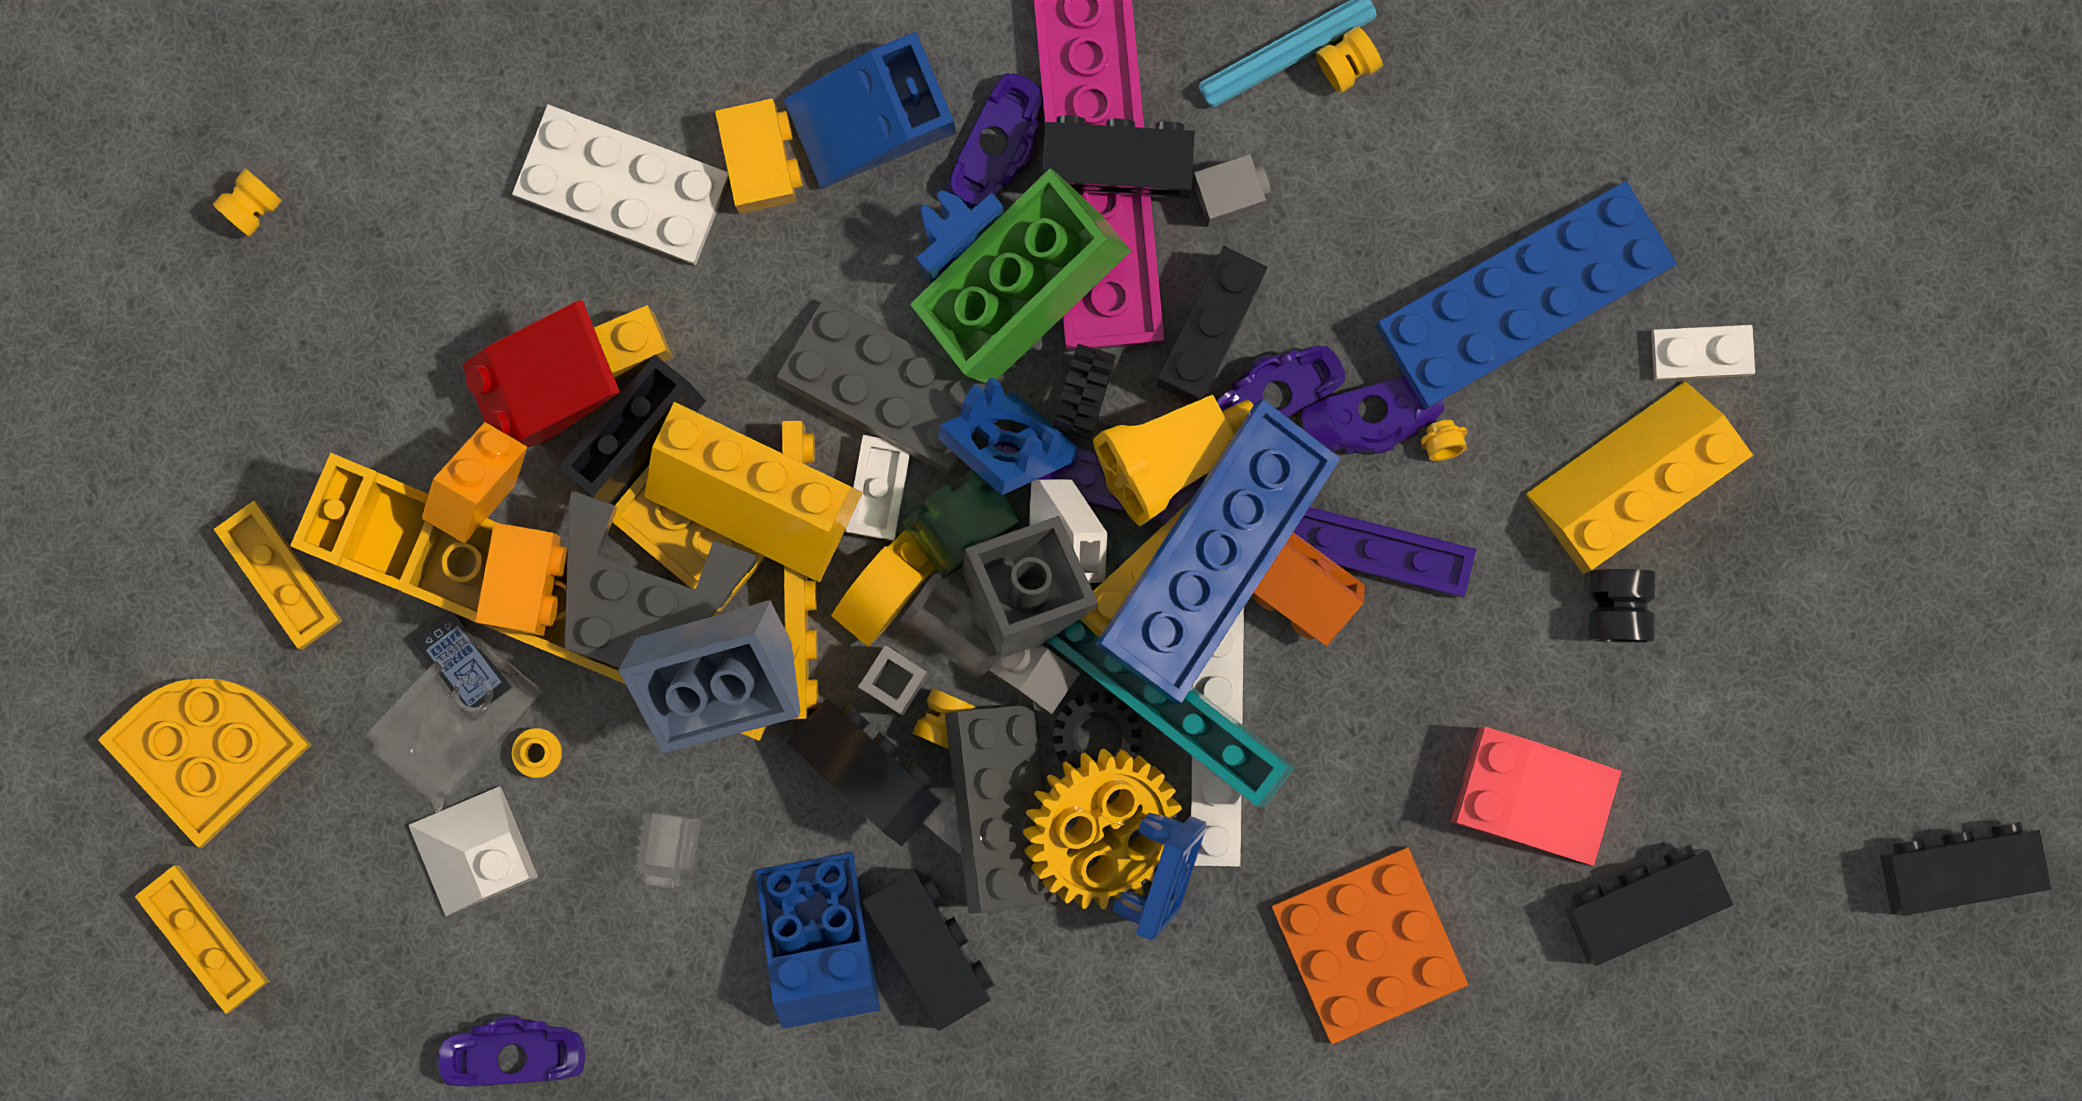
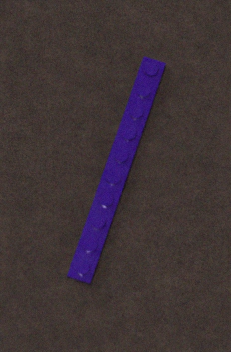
[994,429,1477,598]

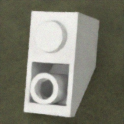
[1029,479,1107,583]

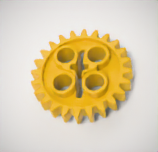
[1023,749,1182,910]

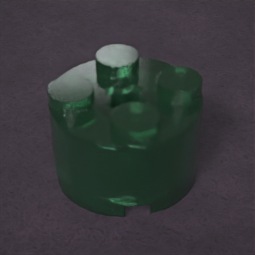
[903,469,1022,578]

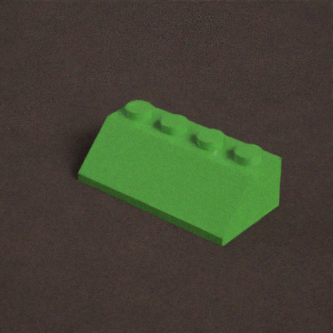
[910,168,1131,383]

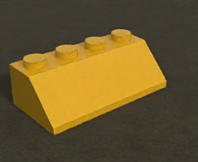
[1525,381,1753,574]
[644,402,863,582]

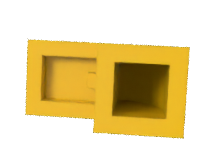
[831,530,942,647]

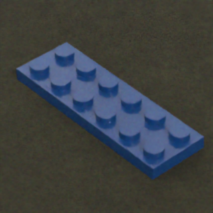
[1375,181,1677,410]
[1095,399,1341,704]

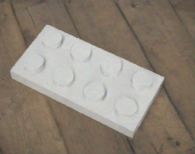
[512,105,730,266]

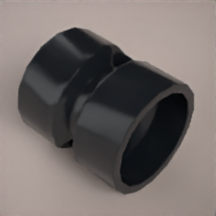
[1589,569,1655,643]

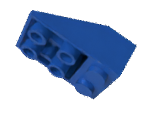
[784,32,956,189]
[755,852,881,1029]

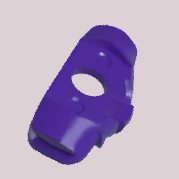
[946,73,1042,209]
[1217,346,1345,417]
[1302,376,1444,455]
[438,1015,586,1087]

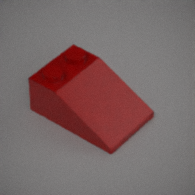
[462,300,620,448]

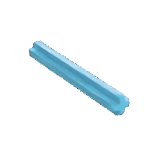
[1199,0,1377,108]

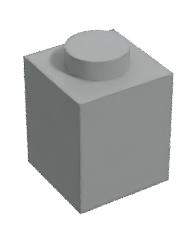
[1192,154,1271,227]
[989,644,1080,714]
[858,645,930,715]

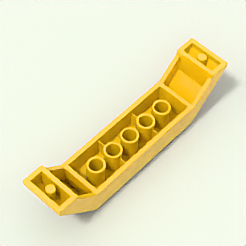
[290,452,799,741]

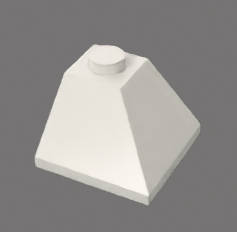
[409,786,538,916]

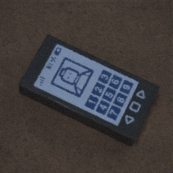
[413,611,513,718]

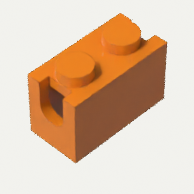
[1252,532,1365,646]

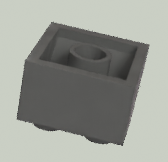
[962,516,1098,659]

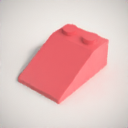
[1450,726,1621,866]

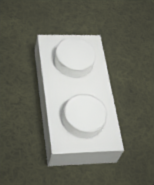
[1651,325,1755,381]
[845,435,910,542]

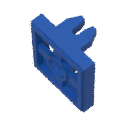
[916,190,1004,284]
[937,377,1079,495]
[1113,813,1207,940]

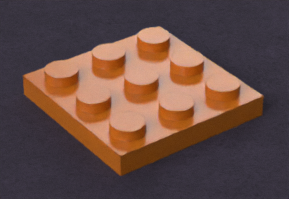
[1271,847,1469,1045]

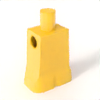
[1093,395,1254,527]

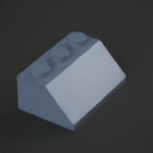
[618,600,800,753]

